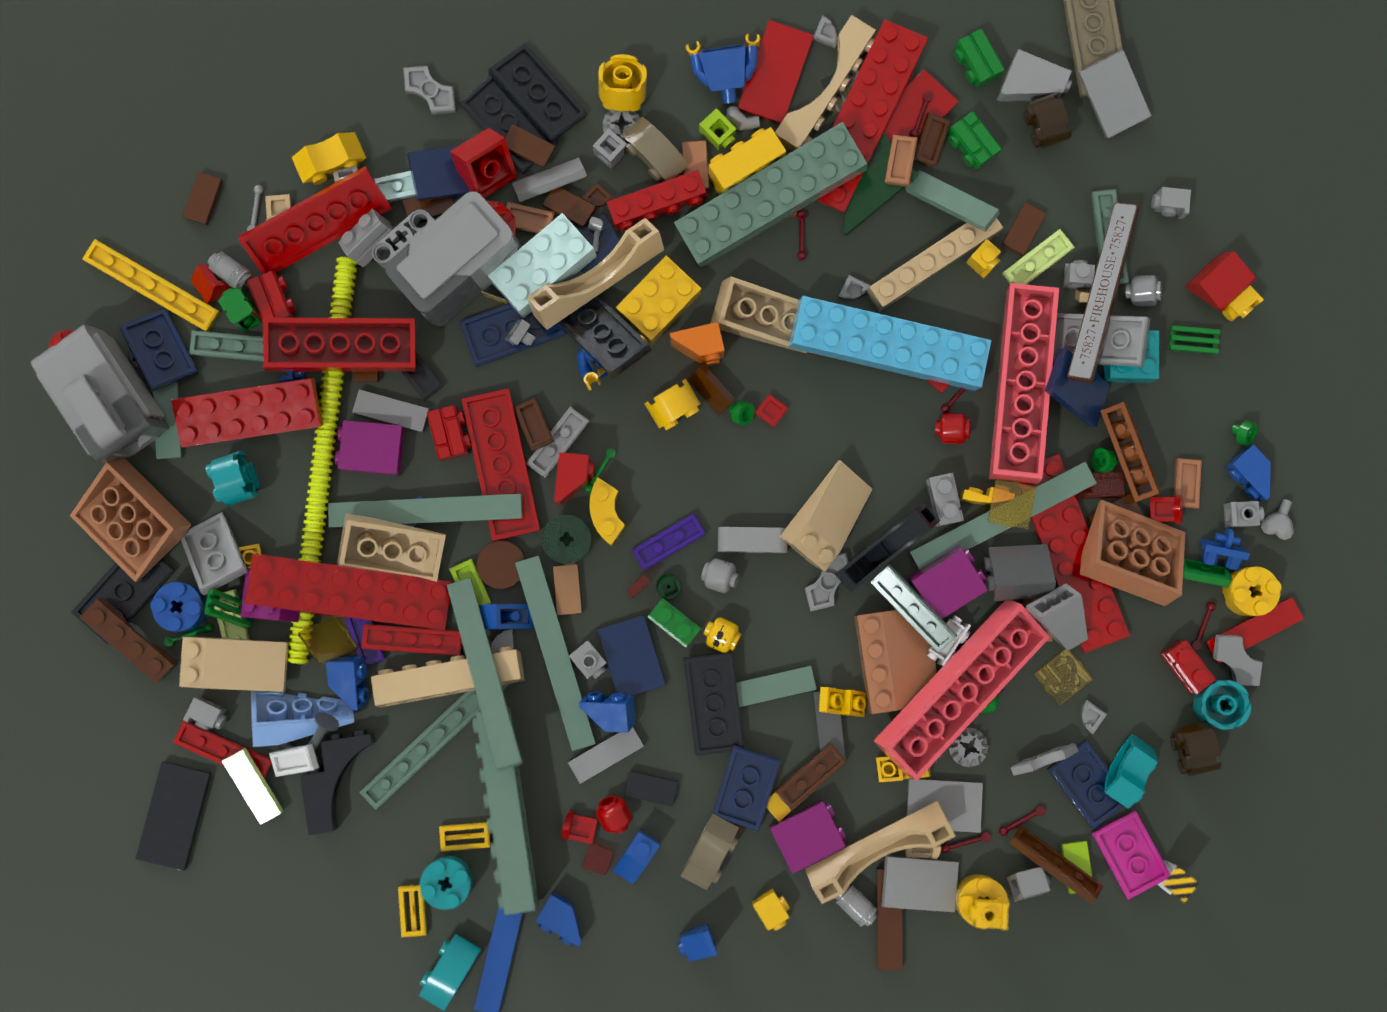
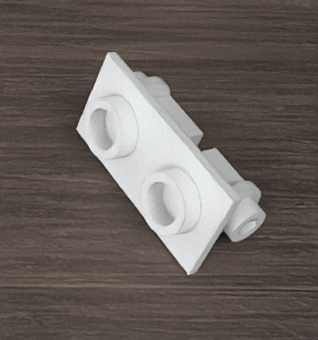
[927,615,971,666]

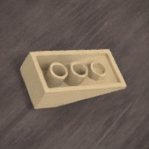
[710,276,807,353]
[780,460,872,572]
[337,513,446,582]
[179,636,288,692]

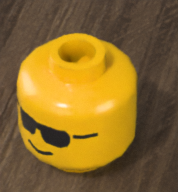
[703,617,741,653]

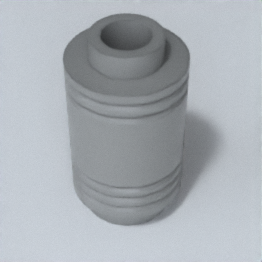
[207,252,253,291]
[835,884,877,927]

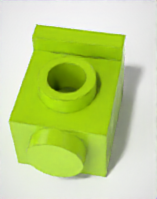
[699,108,736,150]

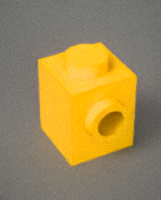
[752,888,790,931]

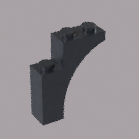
[836,502,941,593]
[300,729,376,835]

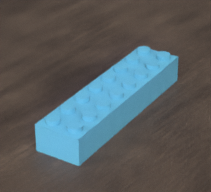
[788,296,991,391]

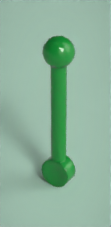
[584,448,616,493]
[164,623,213,647]

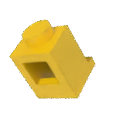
[966,239,1001,278]
[1222,286,1264,321]
[969,899,1008,930]

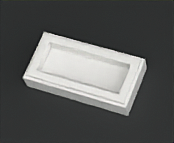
[269,744,319,777]

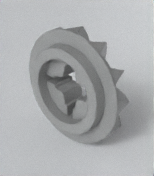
[603,109,640,143]
[949,727,989,767]

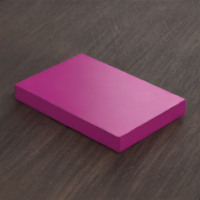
[1091,810,1170,900]

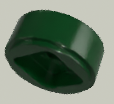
[656,574,681,600]

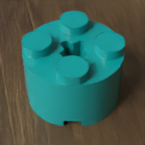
[206,450,260,506]
[1192,680,1251,730]
[420,855,474,910]

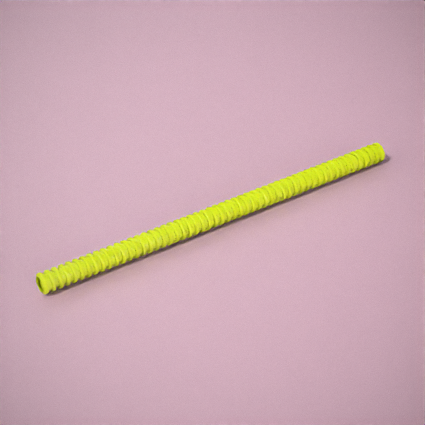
[287,256,358,664]

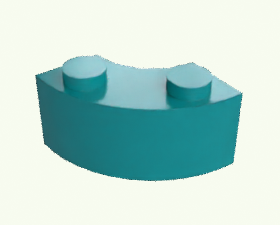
[1105,734,1158,809]
[419,934,481,1011]

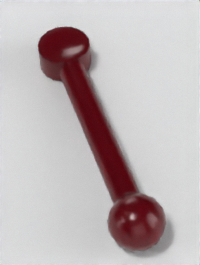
[910,92,933,138]
[797,211,807,260]
[941,388,966,413]
[1191,602,1216,650]
[999,806,1045,836]
[941,832,991,853]

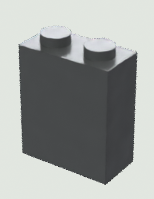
[983,544,1056,601]

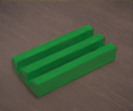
[1168,325,1220,355]
[1183,558,1232,587]
[204,589,251,628]

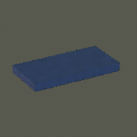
[459,303,567,368]

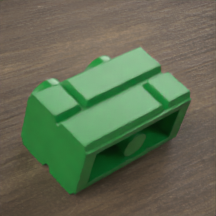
[954,29,1005,89]
[947,111,1002,171]
[218,288,263,332]
[648,598,701,648]

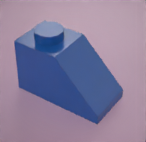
[479,604,535,629]
[613,829,660,884]
[677,923,718,962]

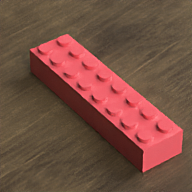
[989,283,1059,484]
[874,600,1050,781]

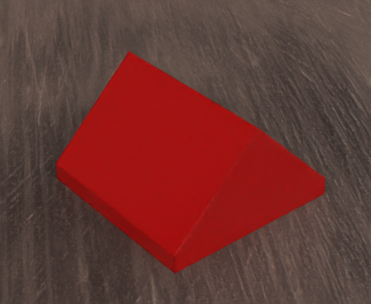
[1185,251,1256,312]

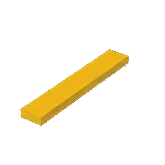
[82,239,221,332]

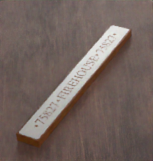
[1067,202,1139,383]

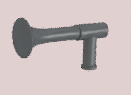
[281,712,339,774]

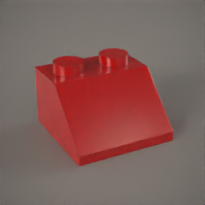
[450,128,517,198]
[554,452,595,506]

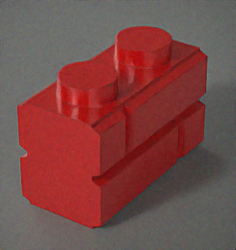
[247,271,297,322]
[427,405,472,461]
[1160,639,1216,694]

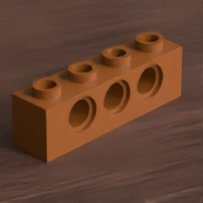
[1101,402,1161,502]

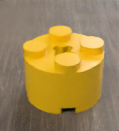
[598,54,647,111]
[644,379,701,430]
[1222,567,1281,616]
[955,874,1009,929]

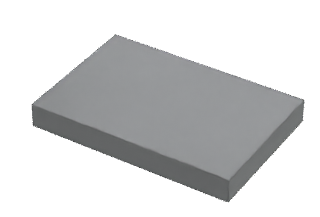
[1077,50,1151,138]
[181,512,248,595]
[906,779,983,833]
[881,856,959,912]

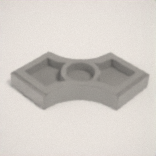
[404,66,456,115]
[804,553,848,612]
[1213,634,1263,686]
[1011,743,1079,776]

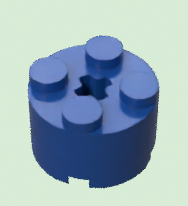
[150,582,207,632]

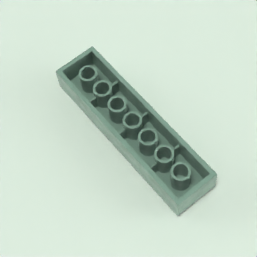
[674,122,867,268]
[472,708,539,915]

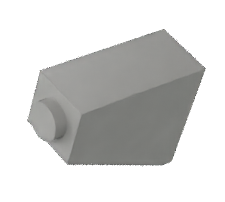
[996,49,1072,102]
[1026,583,1088,651]

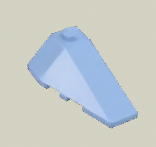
[251,691,354,747]

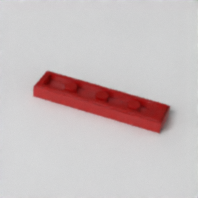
[1205,597,1304,664]
[361,624,462,656]
[173,720,272,780]

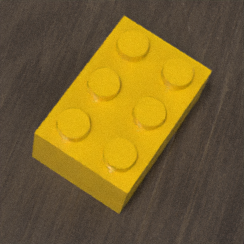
[708,127,786,195]
[616,255,702,346]

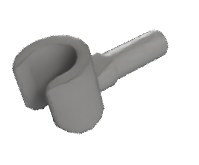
[588,217,604,252]

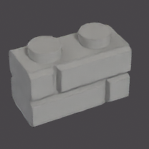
[338,209,394,268]
[926,473,964,527]

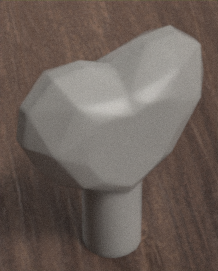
[1261,499,1294,540]

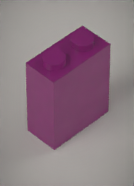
[335,420,405,476]
[909,545,988,619]
[769,800,847,874]

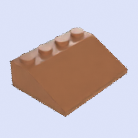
[70,459,191,582]
[1080,500,1186,606]
[854,610,937,714]

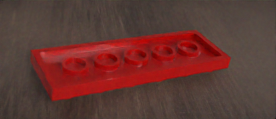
[238,166,392,274]
[171,377,323,448]
[461,388,541,541]

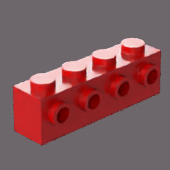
[607,170,707,231]

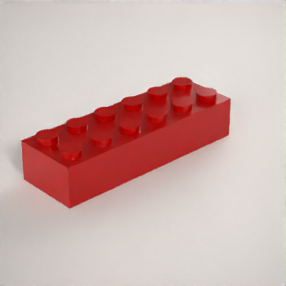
[263,318,415,372]

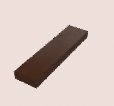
[1009,826,1103,904]
[876,868,902,970]

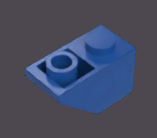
[1225,445,1271,502]
[326,655,369,710]
[579,691,636,732]
[536,891,582,947]

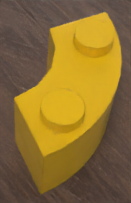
[291,132,366,185]
[590,478,626,547]

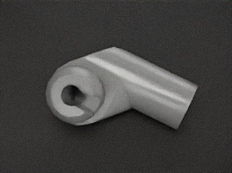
[726,106,760,130]

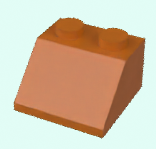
[670,322,725,366]

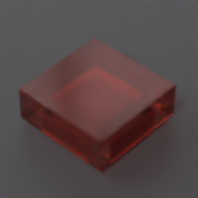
[627,575,651,599]
[582,844,613,876]

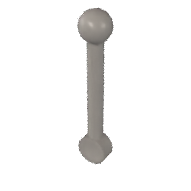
[247,185,263,231]

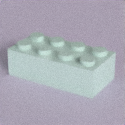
[488,213,597,319]

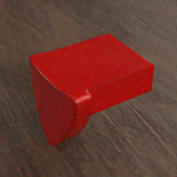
[190,263,232,304]
[1150,495,1184,524]
[562,810,598,844]

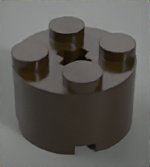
[1023,93,1071,149]
[1170,721,1221,776]

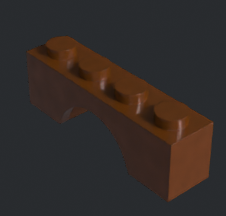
[80,597,178,684]

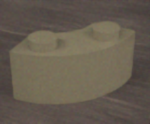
[621,117,689,182]
[680,814,739,890]

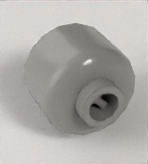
[1126,275,1162,307]
[701,558,739,593]

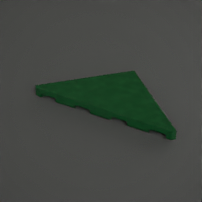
[843,134,918,236]

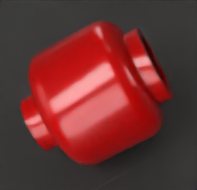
[935,413,970,444]
[596,795,632,834]

